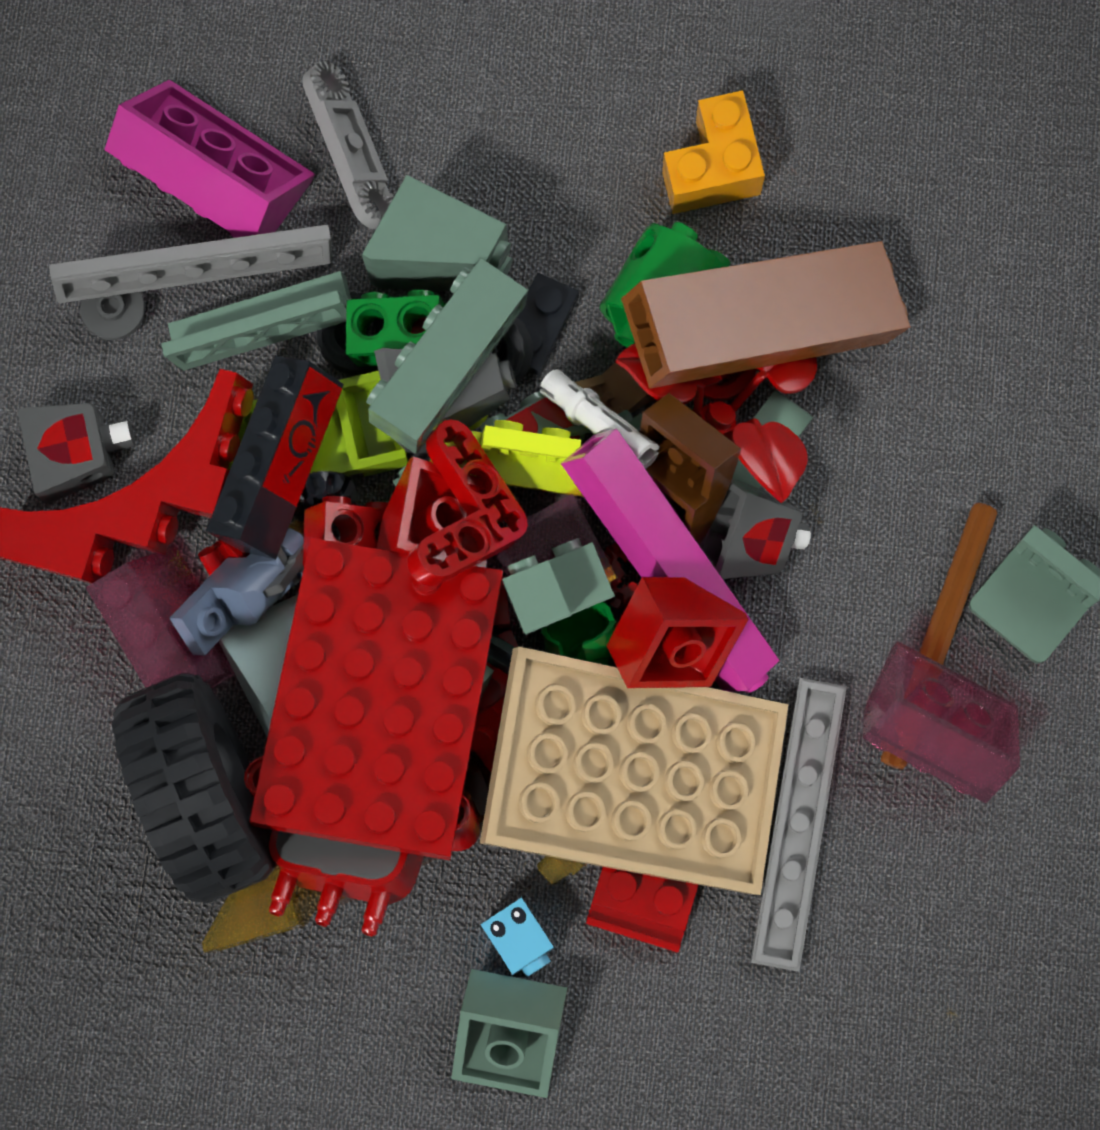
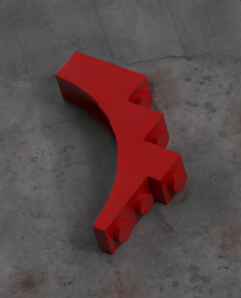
[0,369,254,586]

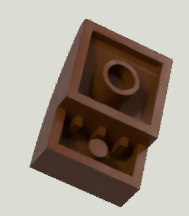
[639,393,741,546]

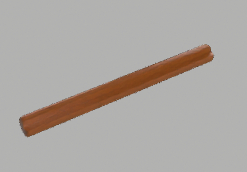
[881,503,997,769]

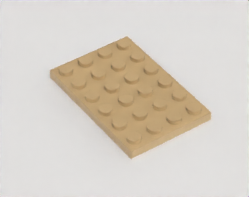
[480,647,789,895]

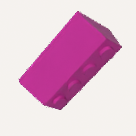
[104,79,315,238]

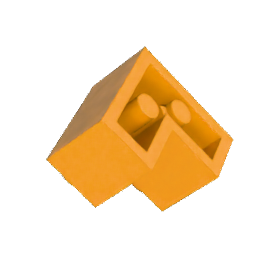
[662,90,765,214]

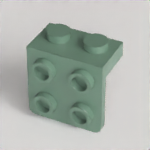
[969,525,1100,664]

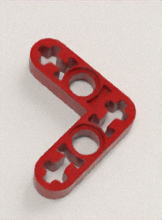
[407,419,528,586]

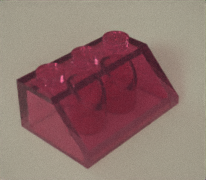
[86,547,235,688]
[863,641,1020,803]

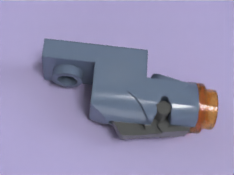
[169,520,304,656]

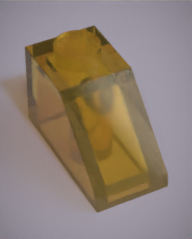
[202,868,305,953]

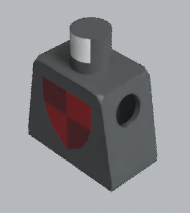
[17,403,135,504]
[700,478,811,579]

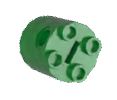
[600,222,731,348]

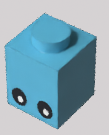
[480,897,554,977]

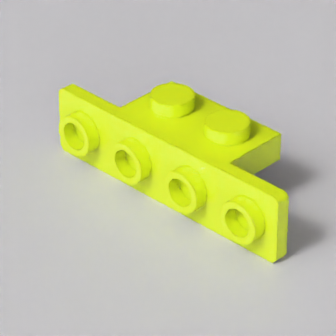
[429,420,584,497]

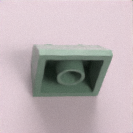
[451,969,567,1098]

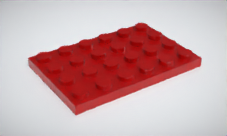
[249,537,503,861]

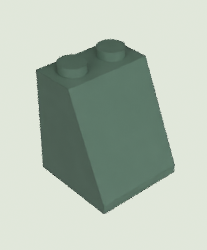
[362,175,513,292]

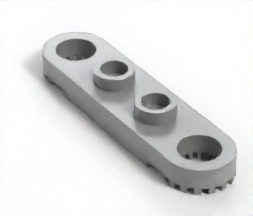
[302,61,394,230]

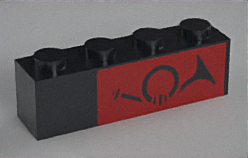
[206,355,344,560]

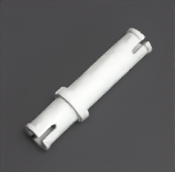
[540,369,659,469]

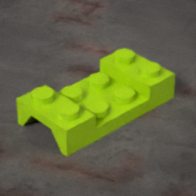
[228,370,408,477]

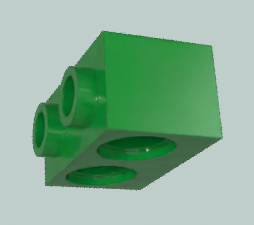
[346,290,446,367]

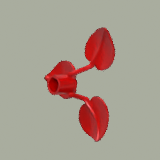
[615,343,817,503]

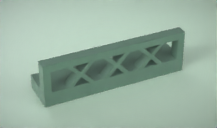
[161,271,351,371]

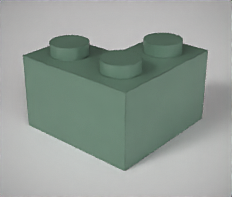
[502,538,615,634]

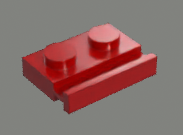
[585,867,698,953]

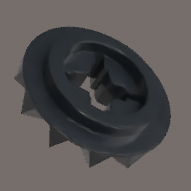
[293,471,358,522]

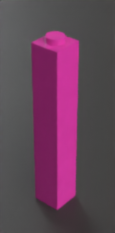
[561,428,780,693]

